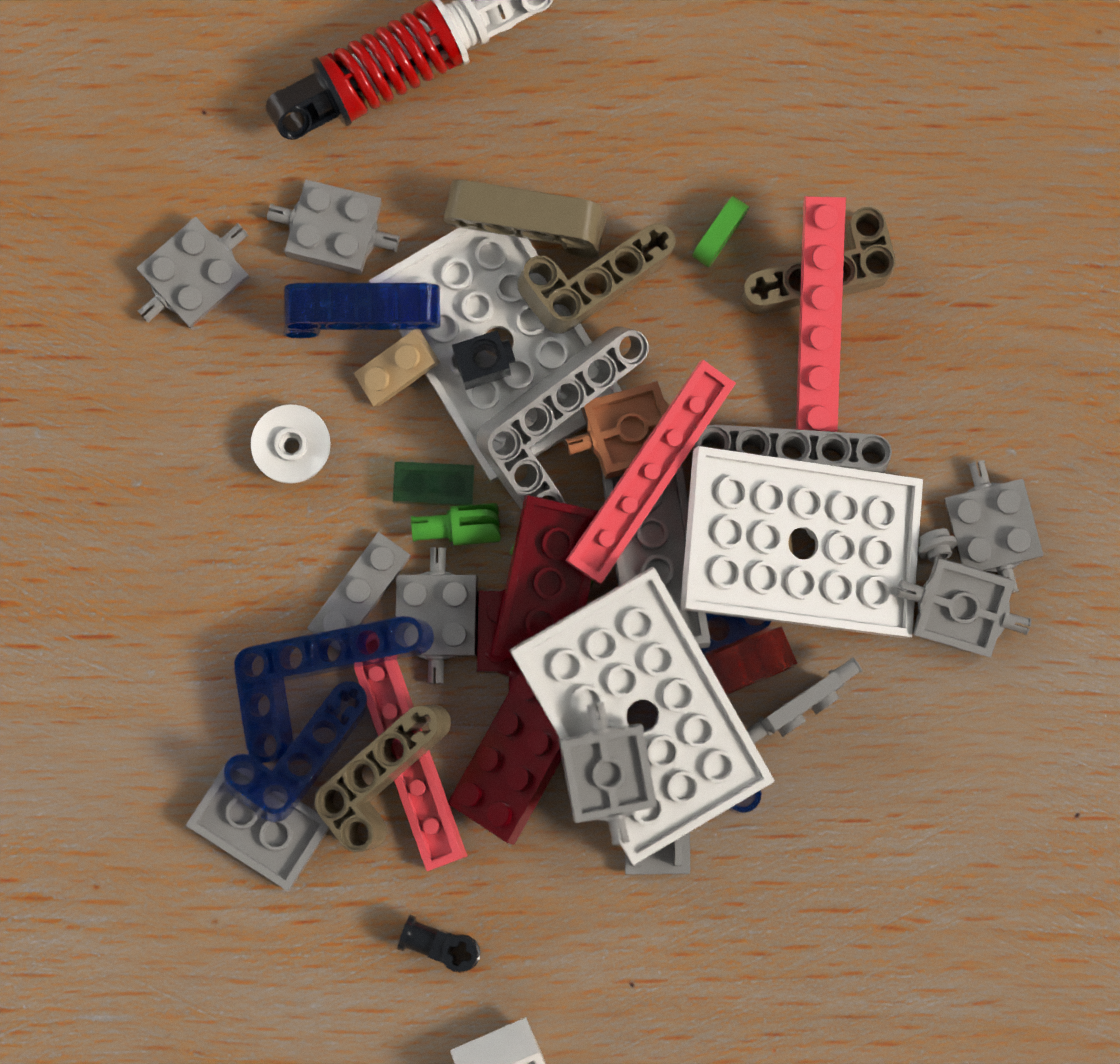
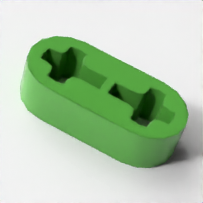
[692,196,750,268]

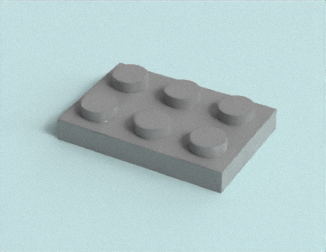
[185,757,329,891]

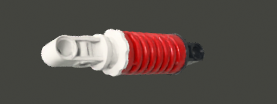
[266,0,553,140]

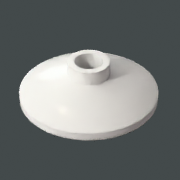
[251,404,331,484]

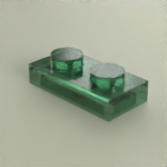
[393,462,475,506]

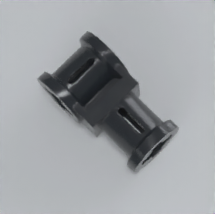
[397,915,481,973]

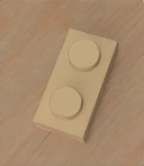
[354,329,440,406]

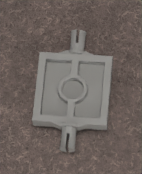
[267,179,400,275]
[137,216,249,329]
[944,460,1044,593]
[395,547,478,684]
[896,557,1032,658]
[746,657,862,743]
[559,702,657,845]

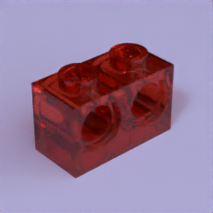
[706,626,798,695]

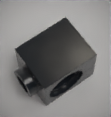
[452,330,516,390]

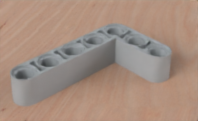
[476,326,649,511]
[694,424,892,473]

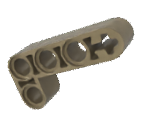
[443,180,606,258]
[742,207,896,314]
[517,224,676,333]
[314,704,451,852]

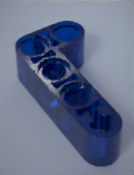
[283,283,441,339]
[224,681,367,822]

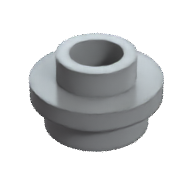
[918,528,957,562]

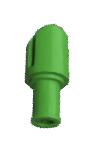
[411,503,501,546]

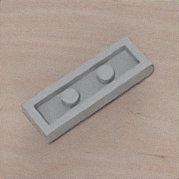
[307,532,411,653]

